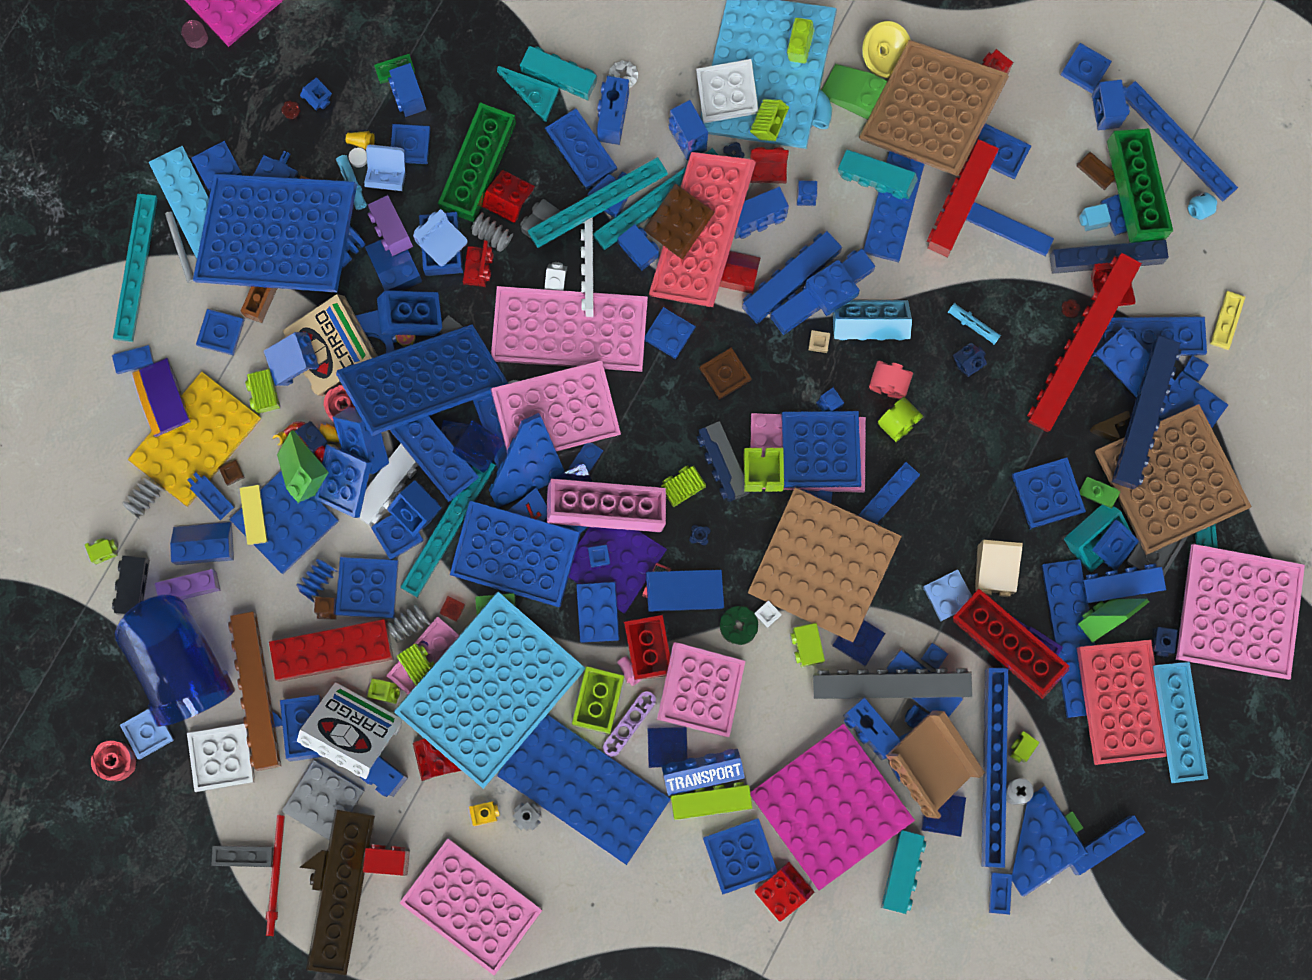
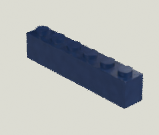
[1050,240,1169,274]

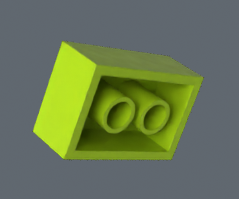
[572,666,625,735]

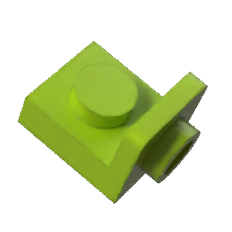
[367,678,400,704]

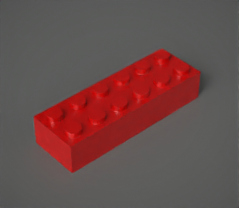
[926,139,999,258]
[953,589,1070,699]
[269,619,394,682]

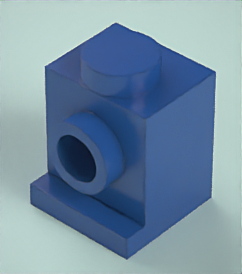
[300,77,332,110]
[797,181,817,206]
[816,388,844,412]

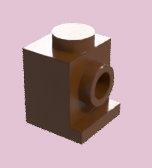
[314,597,337,620]

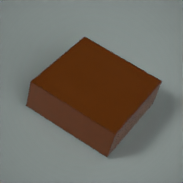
[219,460,245,486]

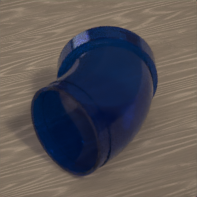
[115,595,235,727]

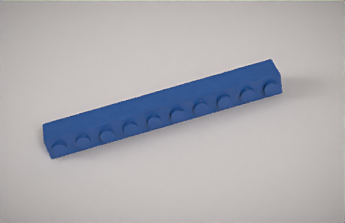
[981,668,1008,868]

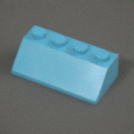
[833,300,912,340]

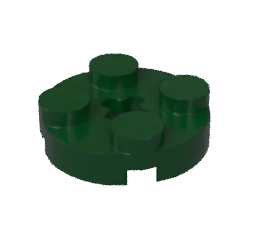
[720,606,759,646]

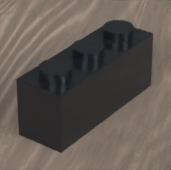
[112,555,150,618]

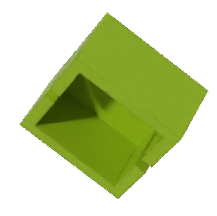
[743,448,784,492]

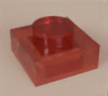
[439,596,466,622]

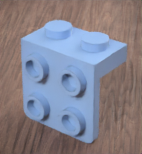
[364,145,406,191]
[413,209,468,266]

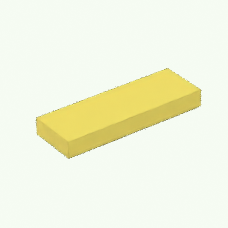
[1210,291,1245,350]
[239,485,268,545]

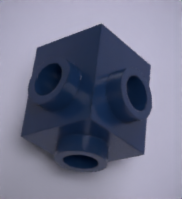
[953,343,987,377]

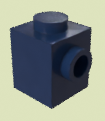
[1152,627,1177,657]

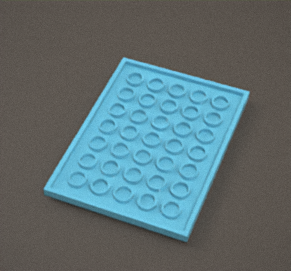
[700,0,837,149]
[393,592,586,789]

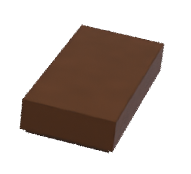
[1077,152,1115,191]

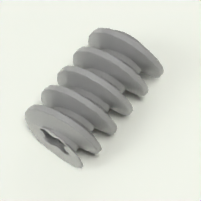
[472,212,513,252]
[122,477,165,519]
[387,605,431,643]
[1006,778,1034,805]

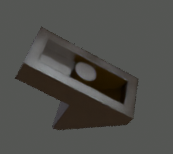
[1090,411,1131,442]
[299,850,328,891]

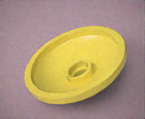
[862,21,910,78]

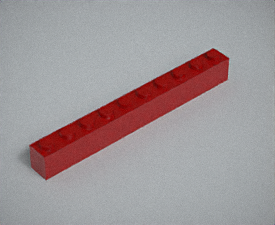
[1027,253,1142,432]

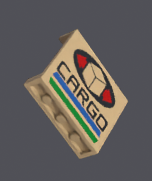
[282,294,378,396]

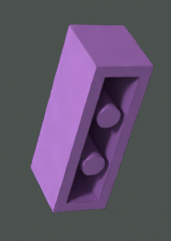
[367,195,413,256]
[155,569,221,604]

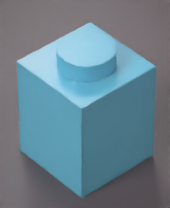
[1079,204,1111,231]

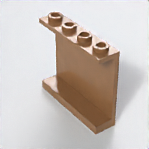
[886,711,985,819]

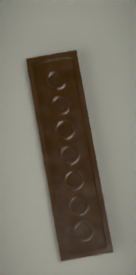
[306,809,375,975]

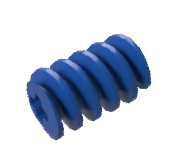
[296,559,337,602]

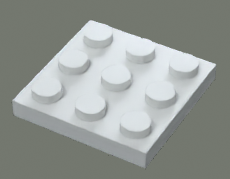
[696,59,759,123]
[187,724,255,792]

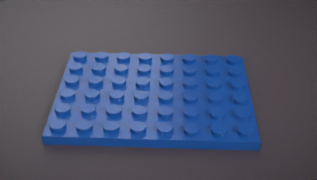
[193,174,357,292]

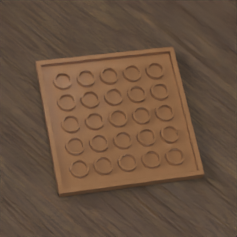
[859,40,1009,176]
[1095,404,1252,555]
[748,487,902,642]

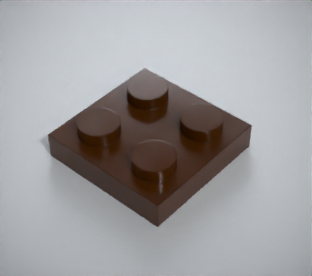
[699,347,752,400]

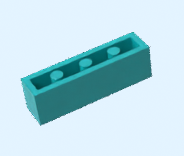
[520,46,597,101]
[838,149,918,199]
[881,830,927,914]

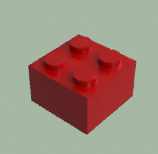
[363,844,410,876]

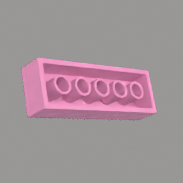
[547,479,666,532]

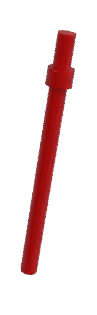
[265,815,285,936]

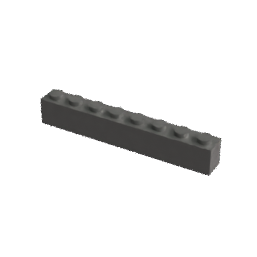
[813,668,972,699]

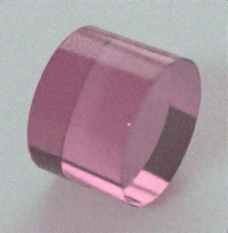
[181,20,208,48]

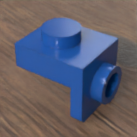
[905,705,929,729]

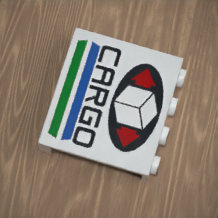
[297,682,403,779]

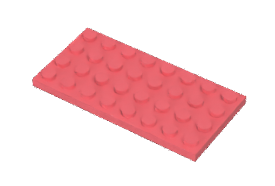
[649,152,756,307]

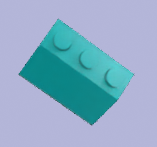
[1064,505,1132,572]

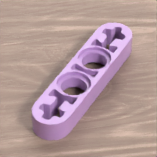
[603,691,656,757]

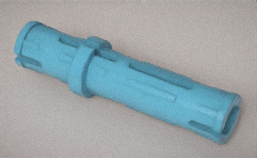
[336,155,367,210]
[948,303,1001,345]

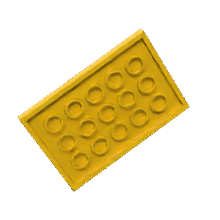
[128,372,261,507]

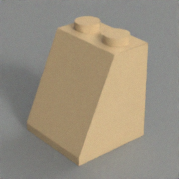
[975,540,1023,597]

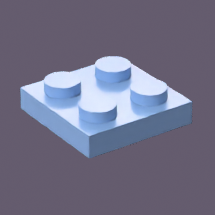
[923,570,972,621]
[120,706,174,760]

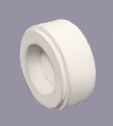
[349,148,367,168]

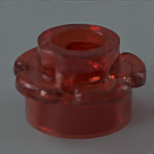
[281,101,300,119]
[1062,299,1080,318]

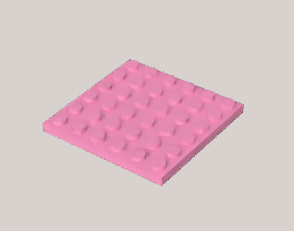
[1176,544,1305,680]

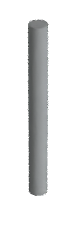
[165,211,194,283]

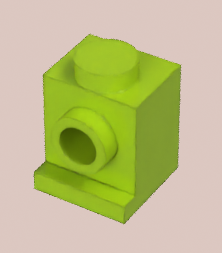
[84,538,118,565]
[1010,731,1040,763]

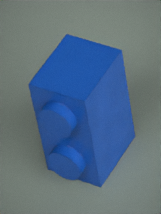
[618,224,660,271]

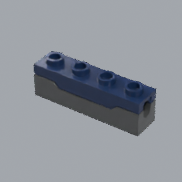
[697,421,750,503]

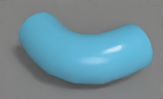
[812,90,832,129]

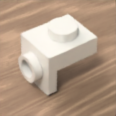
[544,262,567,291]

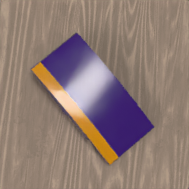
[132,358,191,437]

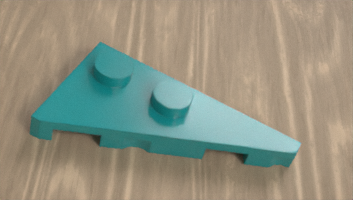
[497,66,559,122]

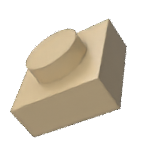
[808,330,830,353]

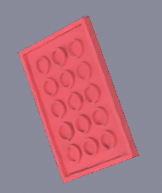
[1077,640,1167,765]

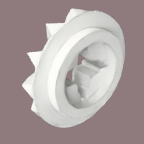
[609,60,638,88]

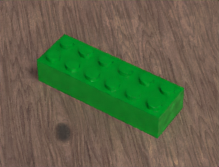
[438,103,516,223]
[1107,128,1173,243]

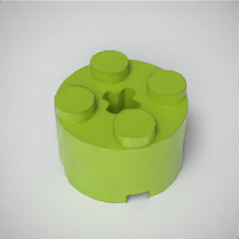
[878,397,923,442]

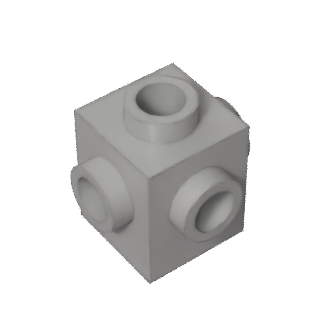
[513,802,541,831]

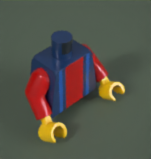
[273,421,327,464]

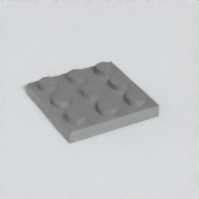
[282,760,364,840]

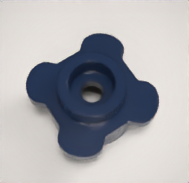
[723,142,745,158]
[689,525,710,545]

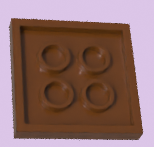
[644,184,715,259]

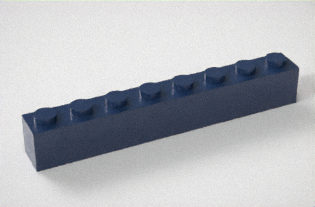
[1111,336,1182,489]

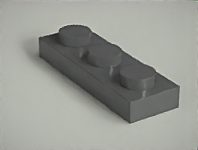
[211,846,273,867]

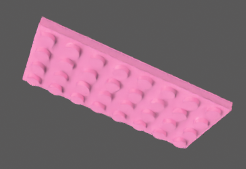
[491,286,648,372]

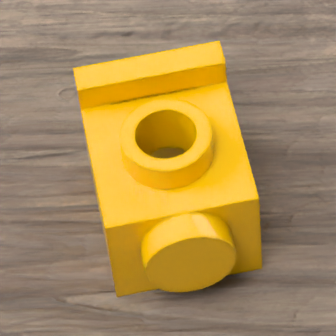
[469,801,500,826]

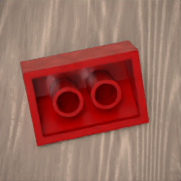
[719,251,761,294]
[624,615,670,680]

